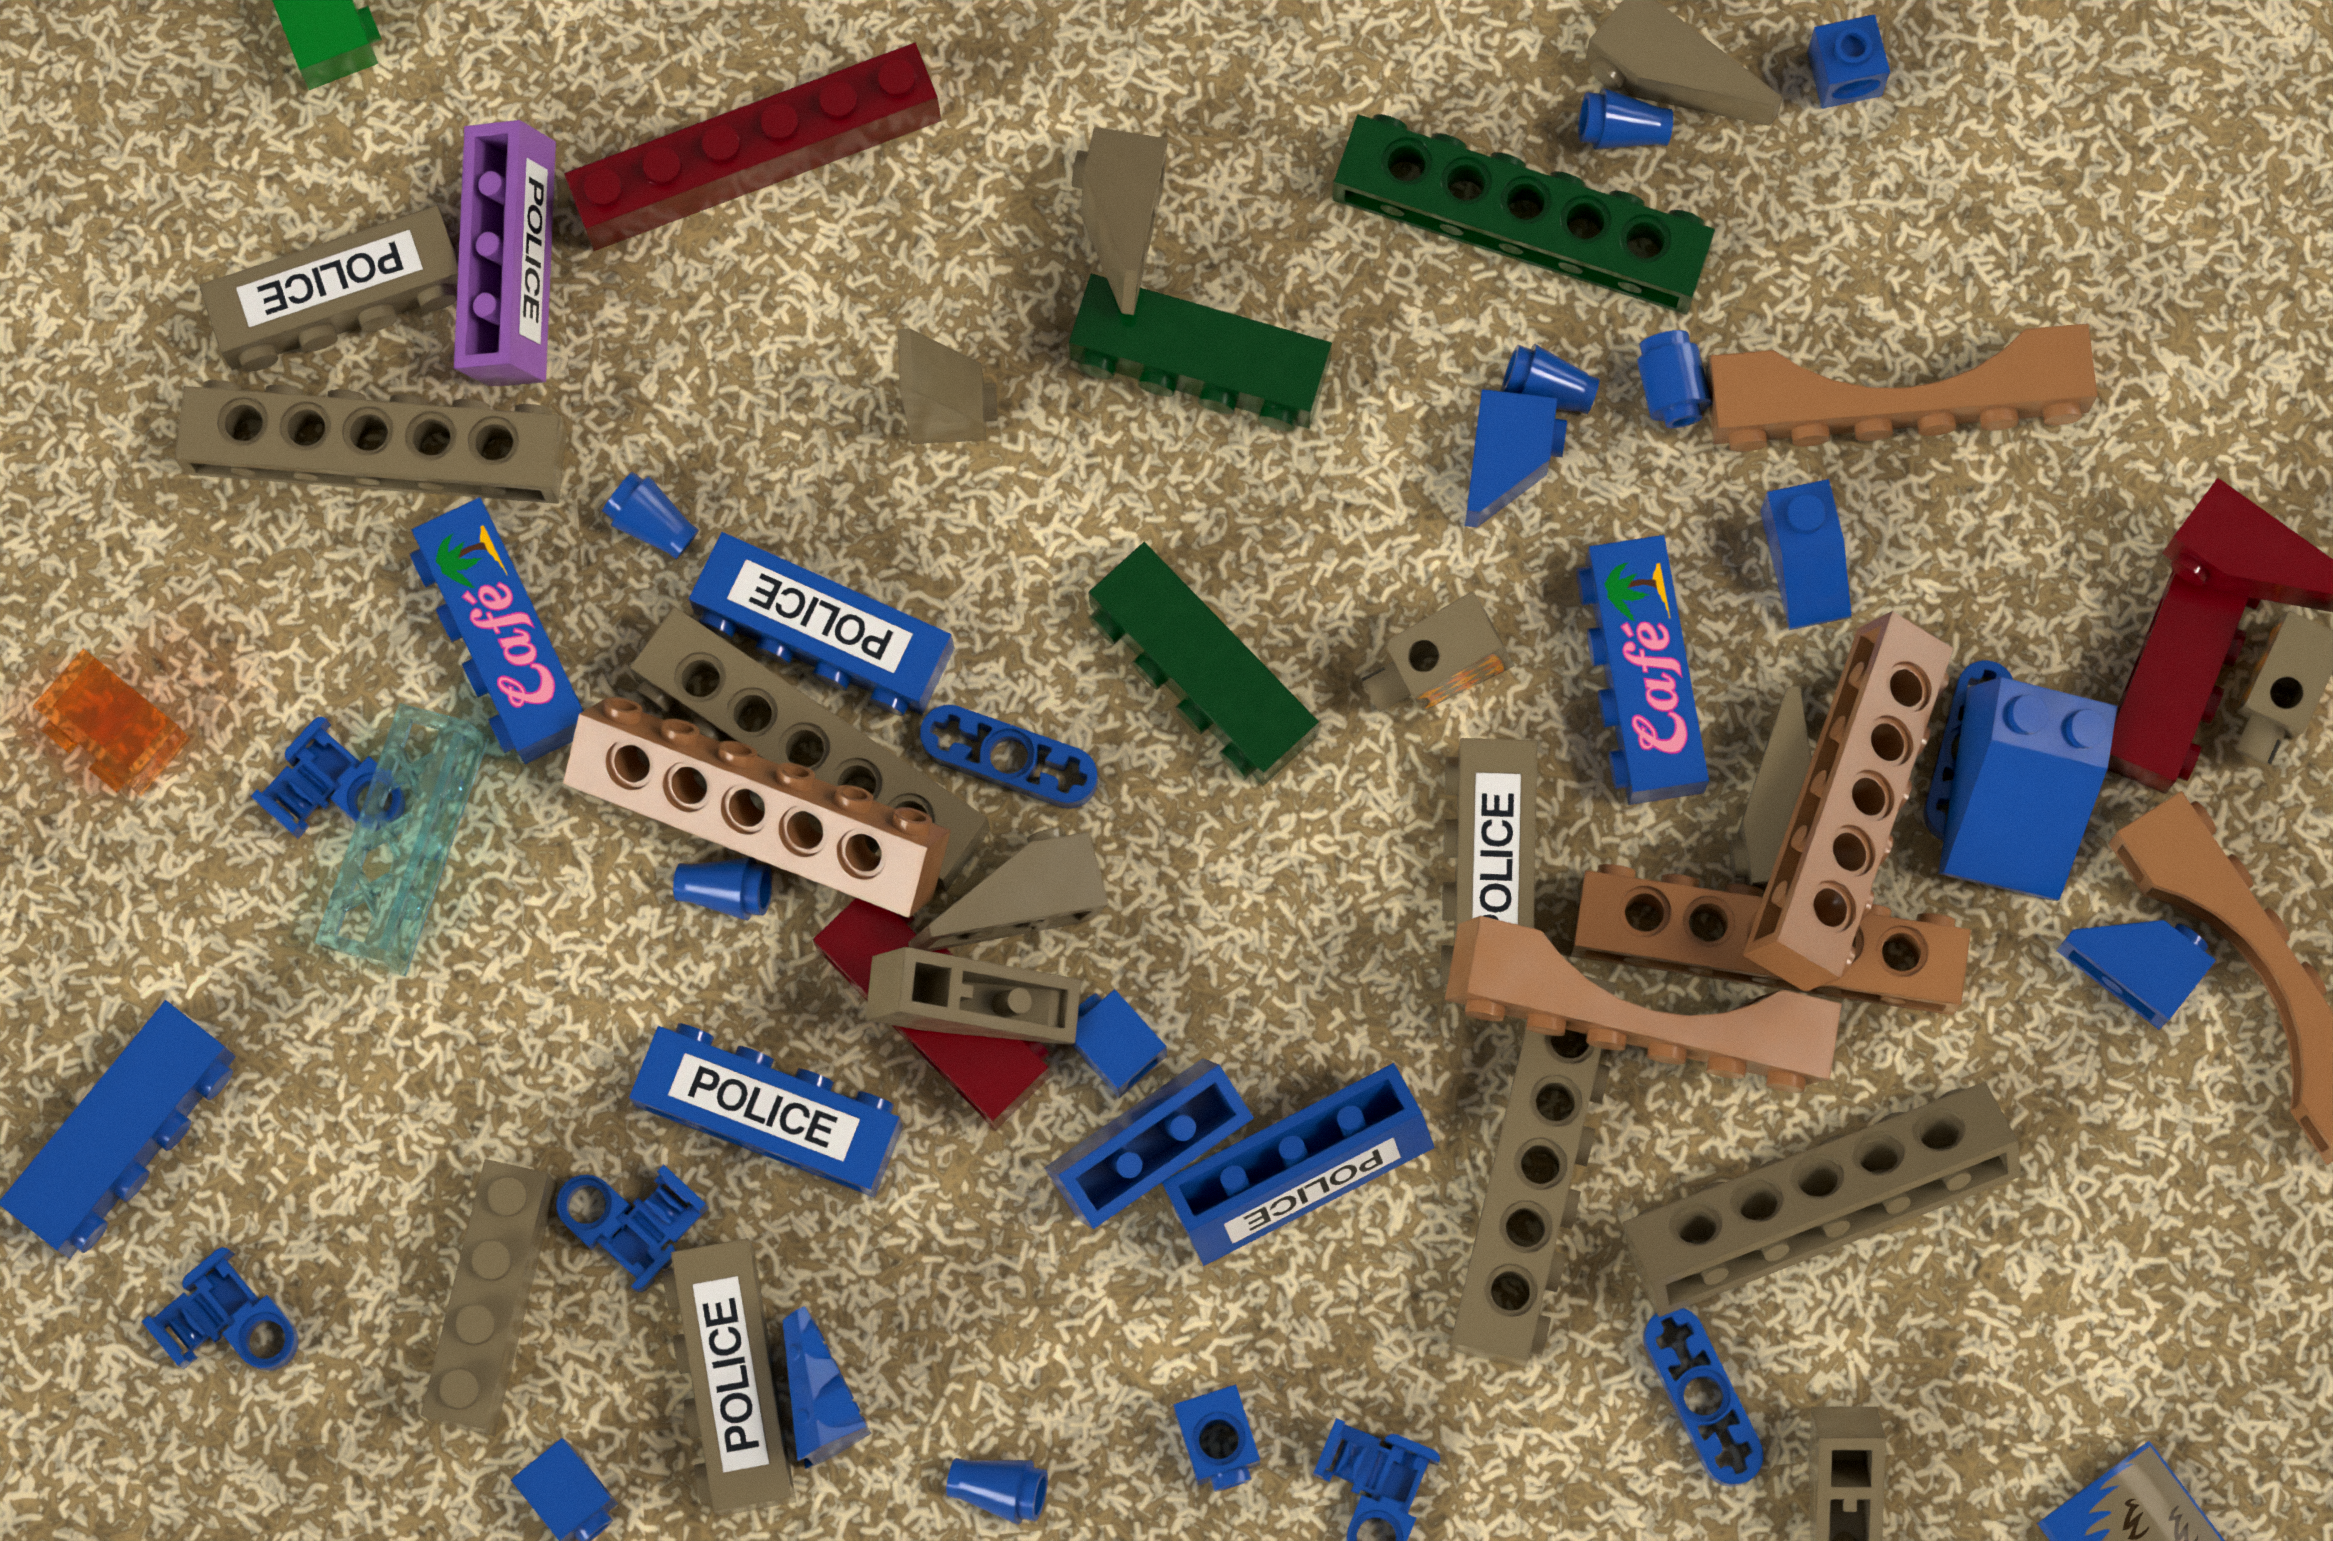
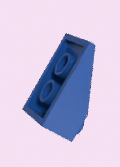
[1938,677,2117,901]

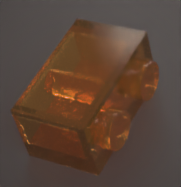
[33,648,190,797]

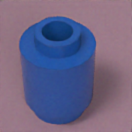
[1637,330,1712,428]

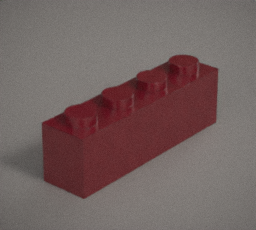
[2107,569,2261,794]
[812,898,1051,1131]

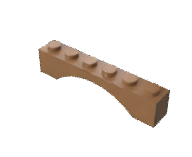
[1705,324,2098,452]
[2108,791,2333,1165]
[1445,916,1842,1093]

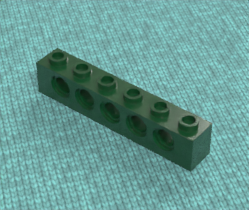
[1332,114,1715,315]

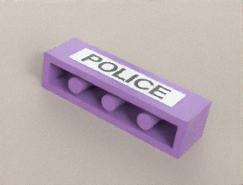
[454,120,556,386]

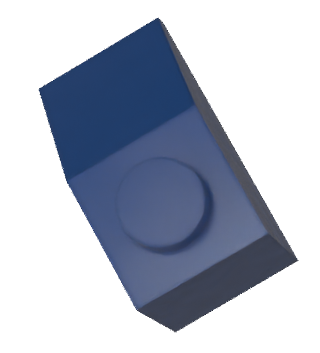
[1465,389,1567,528]
[1760,479,1852,631]
[2056,920,2216,1030]

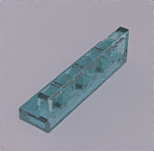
[314,703,489,977]

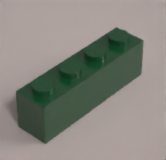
[1068,273,1332,432]
[1088,541,1319,786]

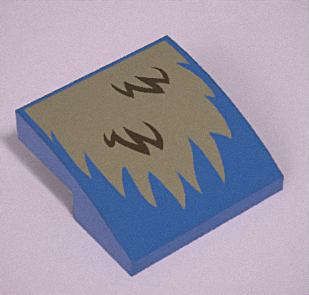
[2037,1441,2225,1541]

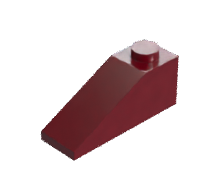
[2162,478,2333,612]

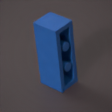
[1044,1058,1254,1229]

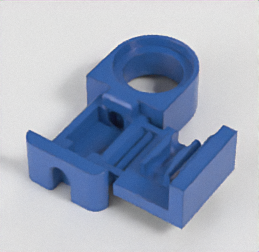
[251,717,405,839]
[556,1164,709,1292]
[141,1247,299,1371]
[1313,1418,1440,1541]

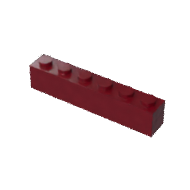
[564,42,942,251]

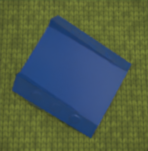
[782,1306,872,1469]

